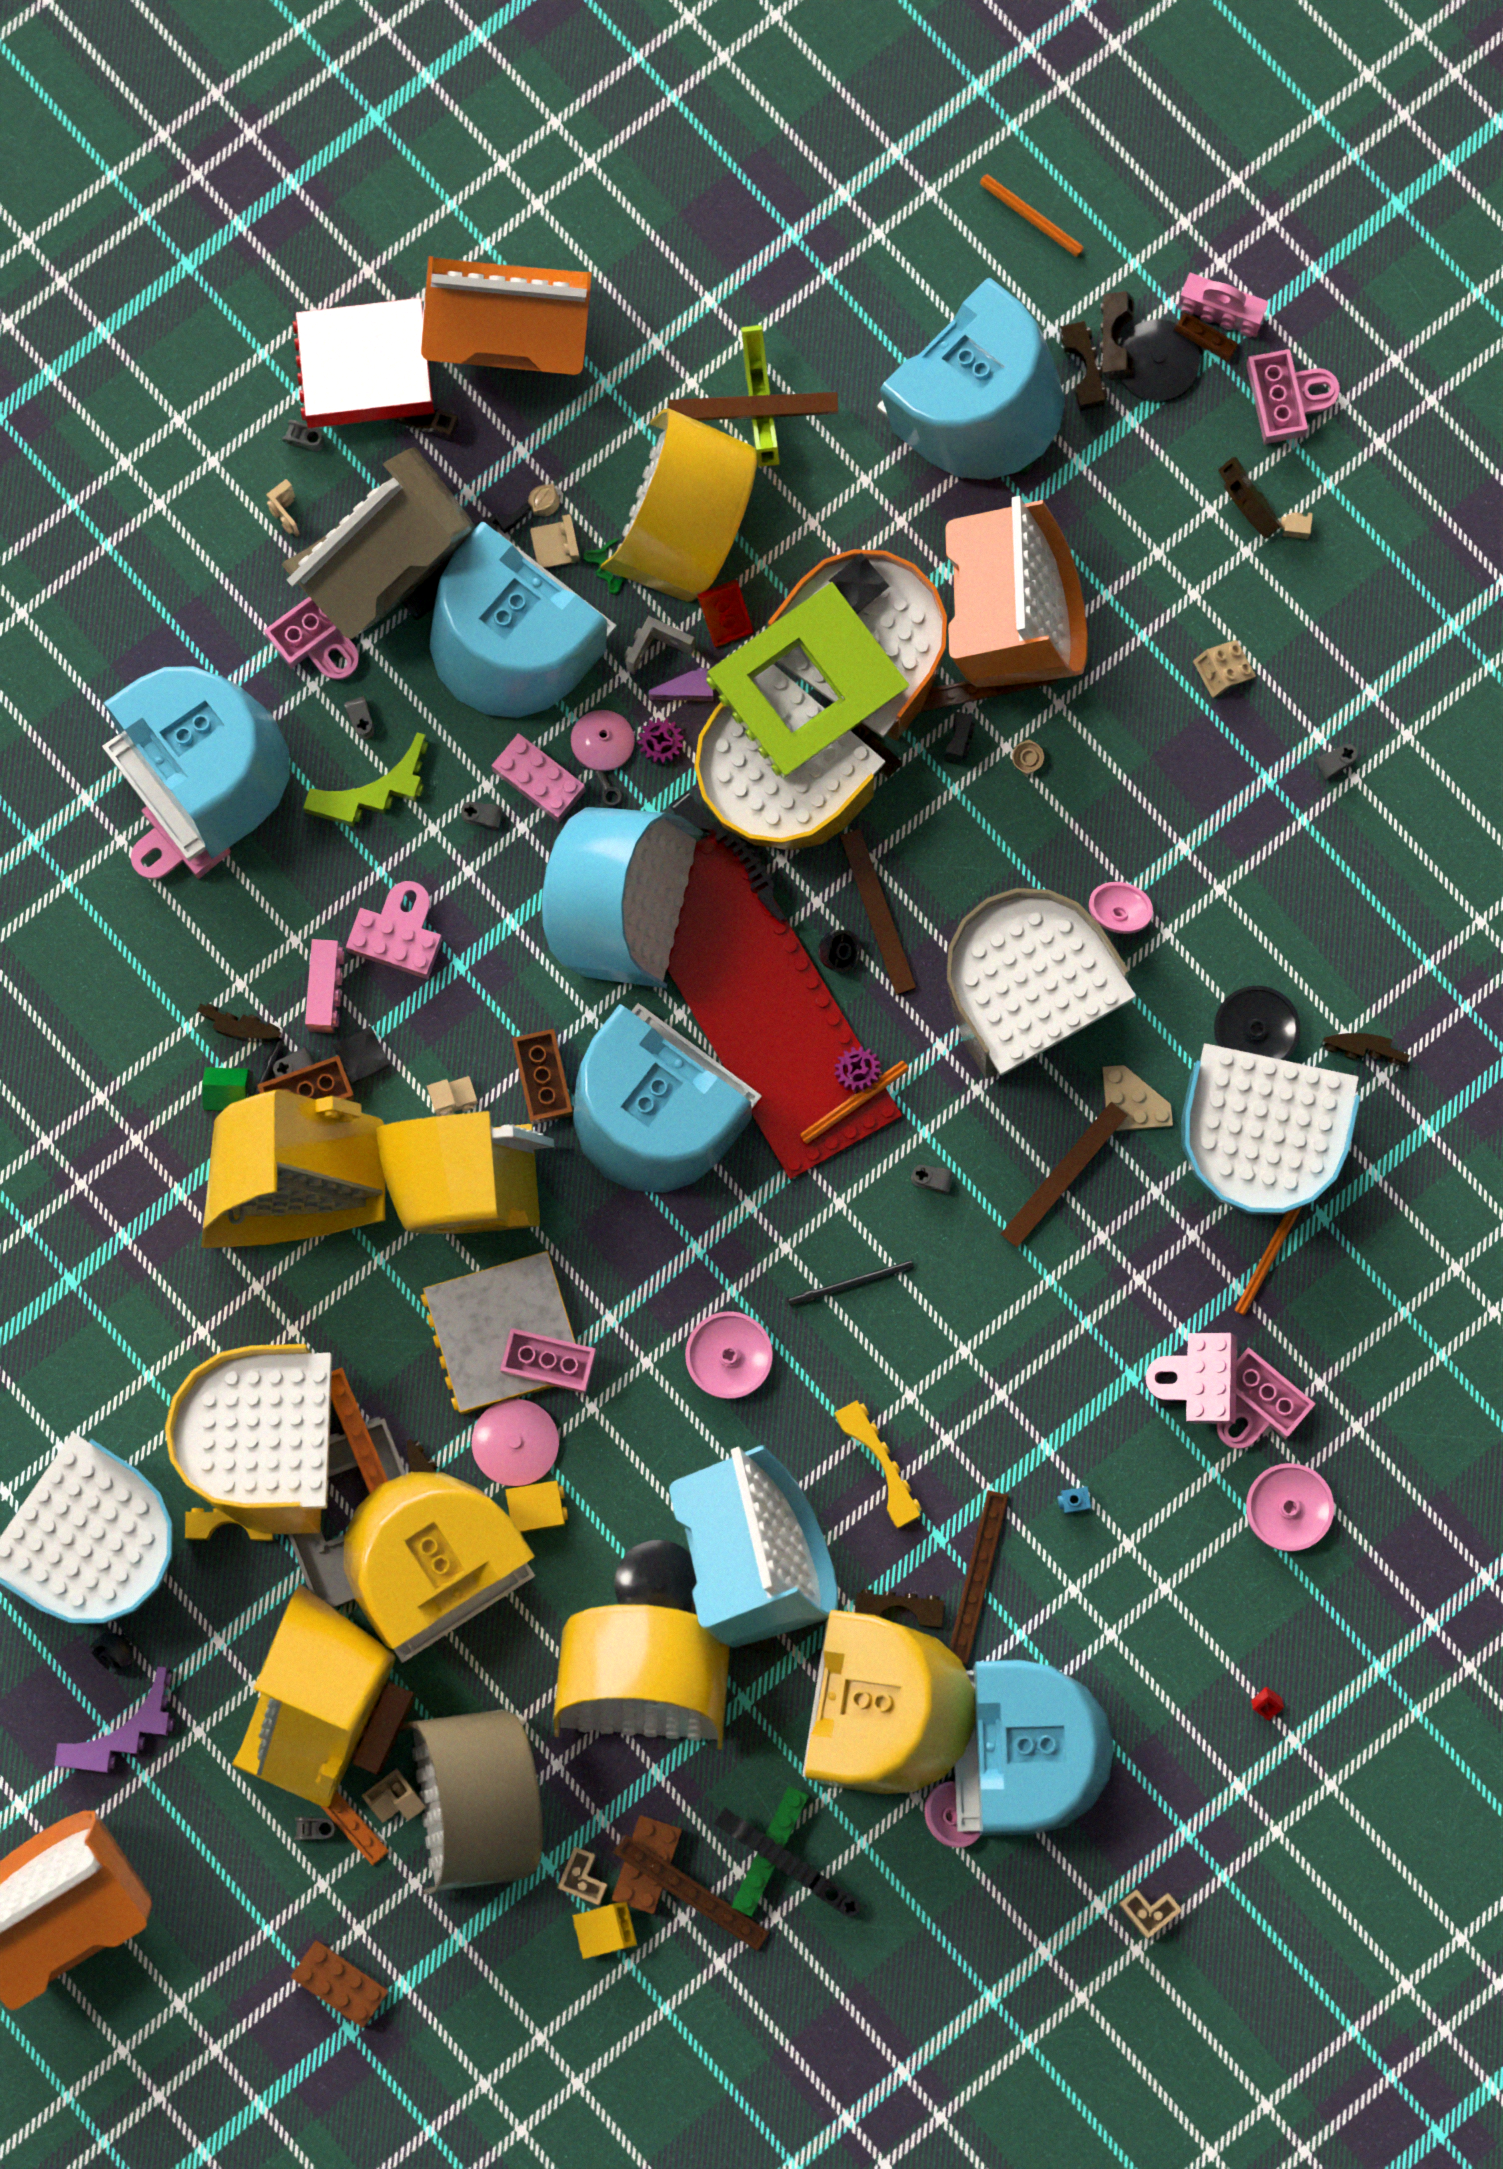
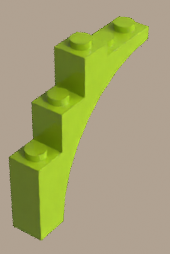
[741,325,779,467]
[303,732,429,827]

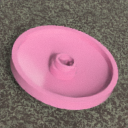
[685,1312,773,1399]
[472,1399,559,1487]
[1246,1463,1334,1552]

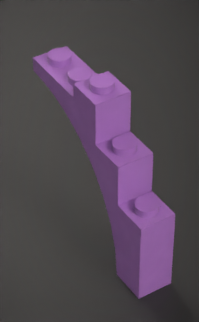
[54,1667,174,1773]

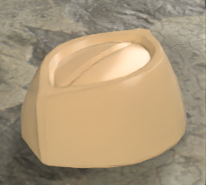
[528,483,560,516]
[1012,740,1044,777]

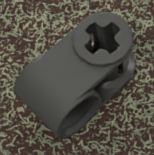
[282,420,325,452]
[344,696,375,739]
[1315,744,1357,780]
[461,801,503,830]
[273,1048,315,1078]
[911,1165,954,1194]
[294,1817,338,1840]

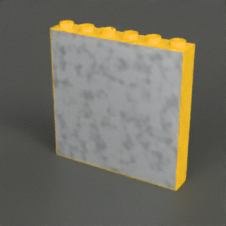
[421,1251,576,1415]

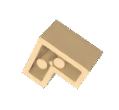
[427,1076,478,1117]
[362,1769,425,1823]
[558,1847,608,1905]
[1119,1890,1182,1939]

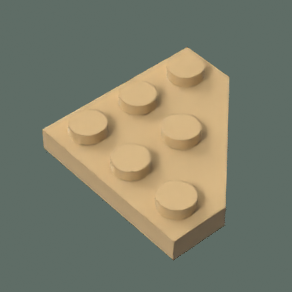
[1102,1065,1173,1131]

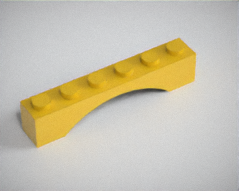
[834,1401,922,1529]

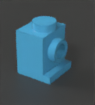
[1057,1486,1091,1514]

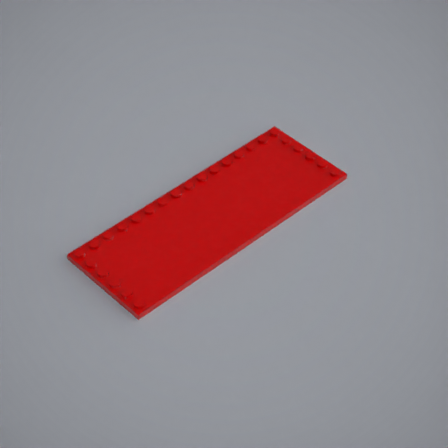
[667,834,902,1180]

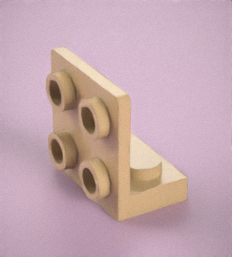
[266,479,300,537]
[530,514,580,568]
[1193,640,1256,698]

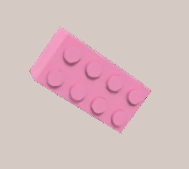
[491,733,586,823]
[305,939,345,1033]
[500,1328,596,1394]

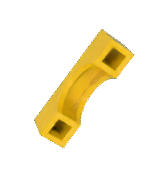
[185,1508,275,1541]

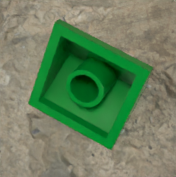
[202,1067,249,1111]

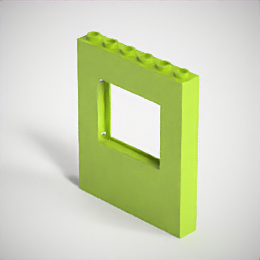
[706,582,910,779]

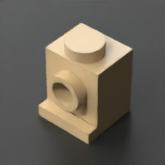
[1280,512,1313,539]

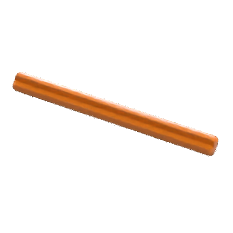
[980,174,1083,257]
[800,1061,909,1144]
[1235,1207,1302,1315]

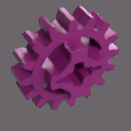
[638,717,684,765]
[835,1046,882,1093]

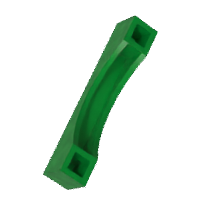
[731,1786,809,1917]

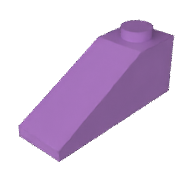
[649,668,713,701]

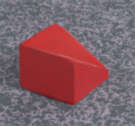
[1251,1687,1284,1721]

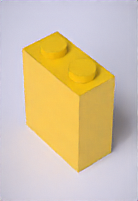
[505,1481,568,1533]
[573,1902,637,1959]

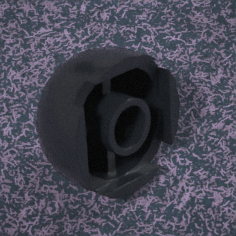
[818,930,862,973]
[89,1632,134,1675]

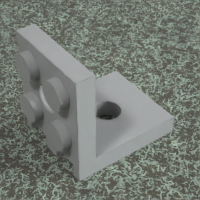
[624,616,695,675]

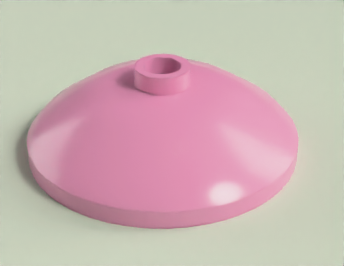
[571,710,635,771]
[1089,882,1153,934]
[925,1782,979,1848]

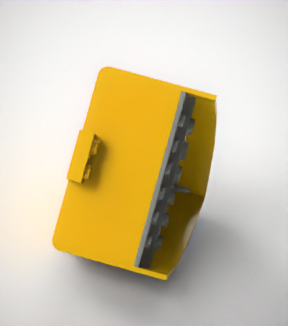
[201,1089,385,1248]
[232,1583,395,1807]

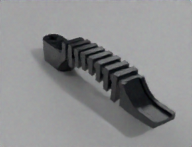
[402,502,531,620]
[669,792,786,924]
[714,1807,860,1917]

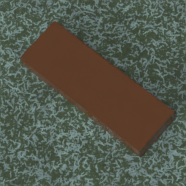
[1174,312,1238,362]

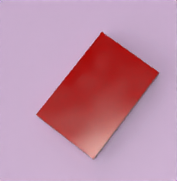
[697,579,754,647]

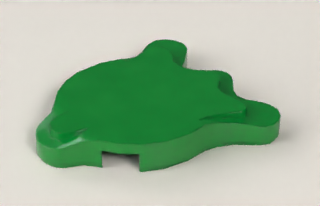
[583,538,627,595]

